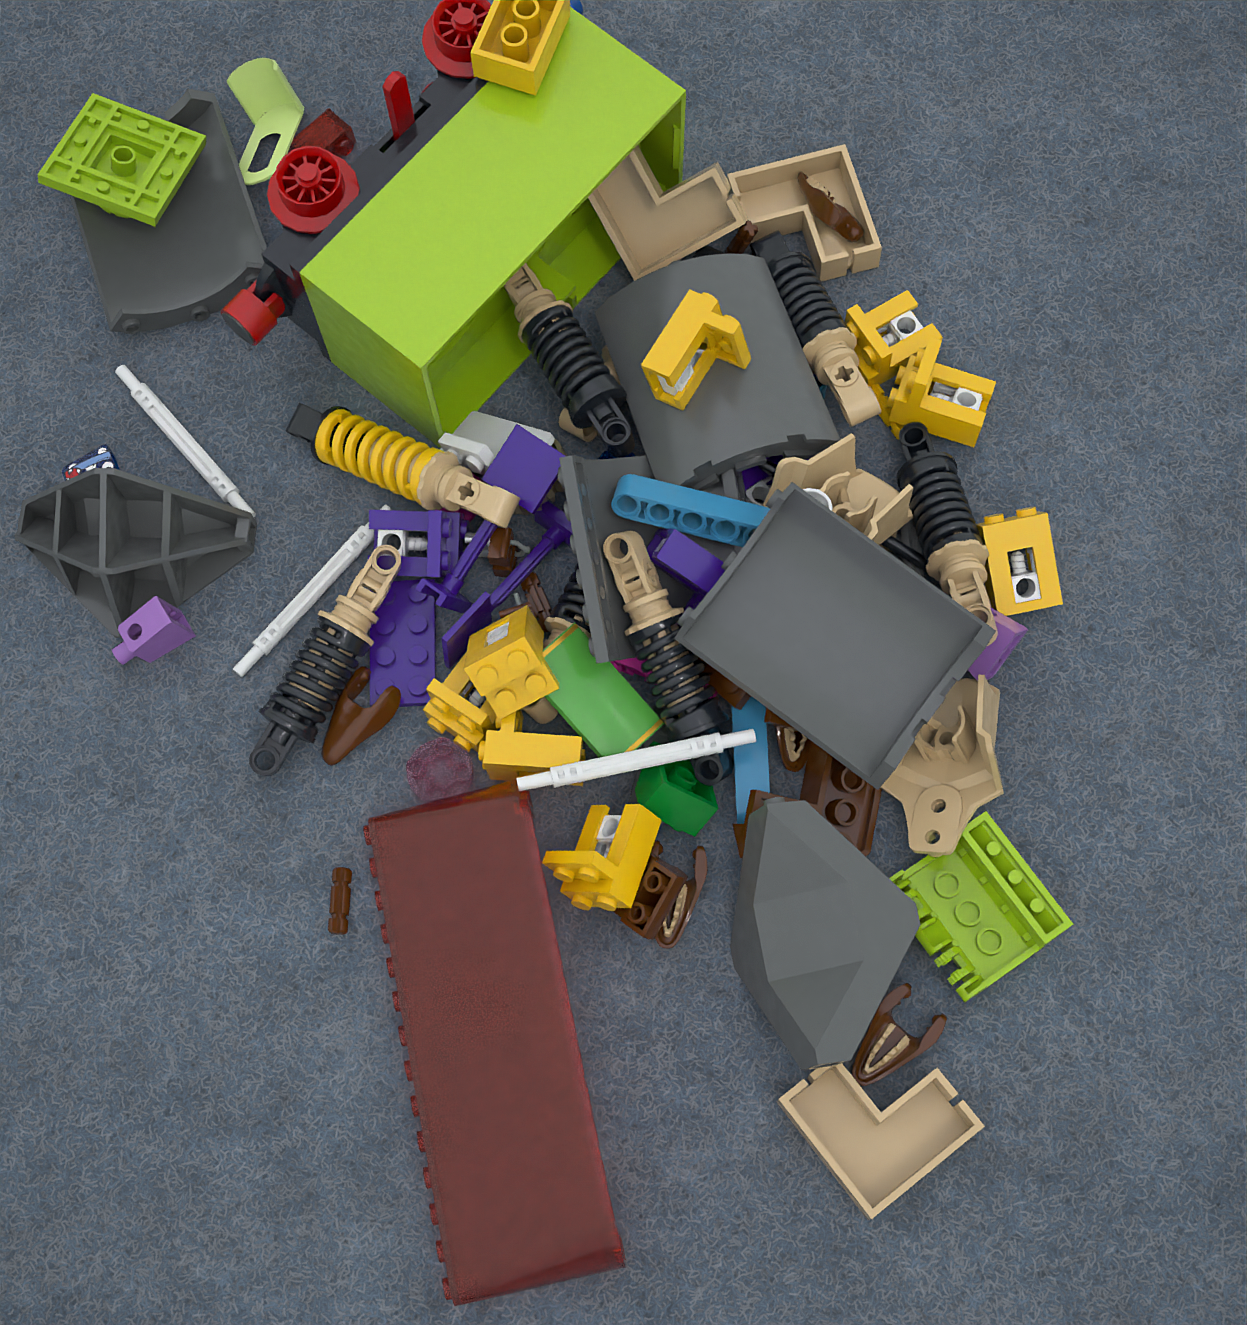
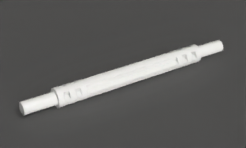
[115,365,256,517]
[233,504,392,677]
[516,729,756,792]

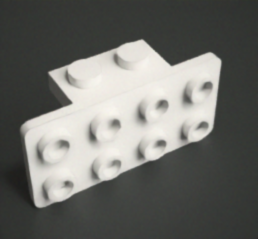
[438,411,555,475]

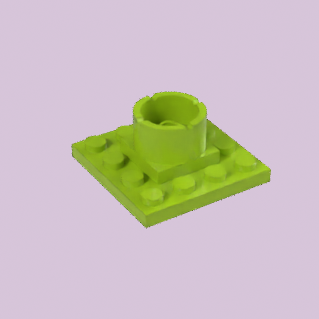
[37,93,206,227]

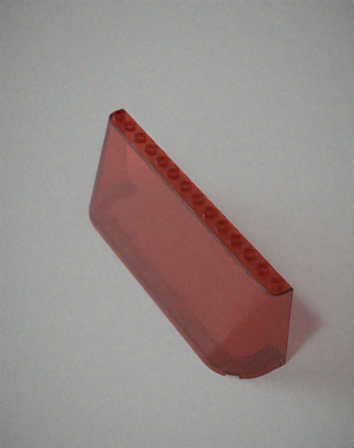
[363,779,628,1306]

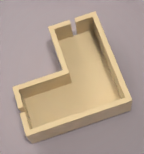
[727,144,882,282]
[588,145,747,281]
[777,1063,985,1220]

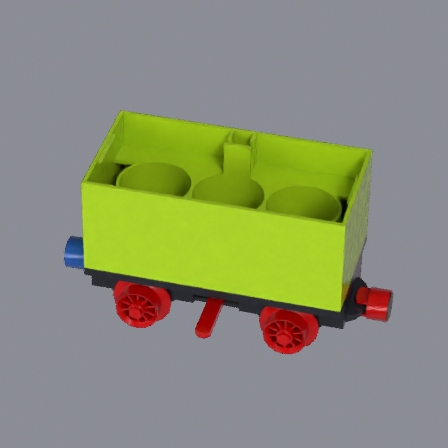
[220,0,686,448]

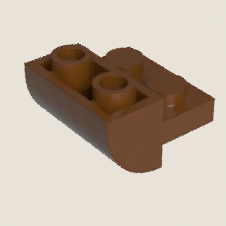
[613,852,688,940]

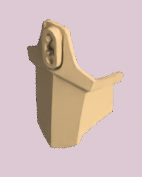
[763,433,913,545]
[880,675,1004,857]

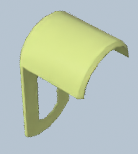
[227,58,304,185]

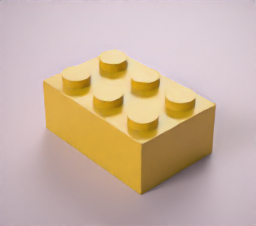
[470,0,570,96]

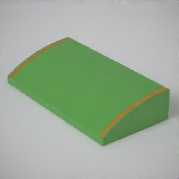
[543,622,665,758]

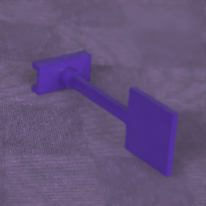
[415,424,565,614]
[442,501,573,669]

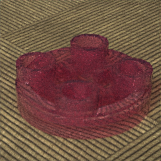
[406,737,474,806]

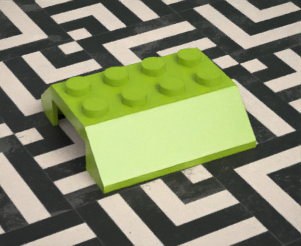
[889,811,1073,1003]

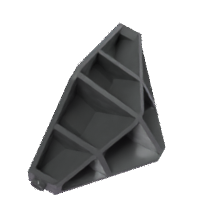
[14,468,257,638]
[730,797,921,1070]

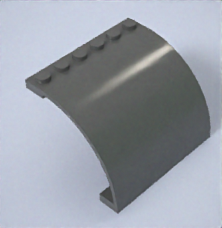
[558,455,747,664]

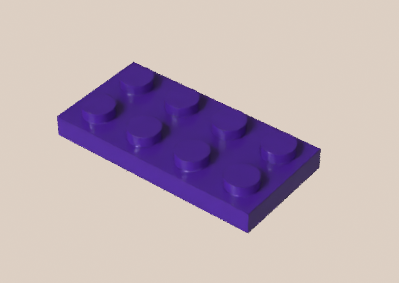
[370,579,436,707]

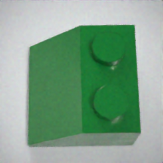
[635,740,719,837]

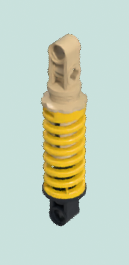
[286,403,520,529]

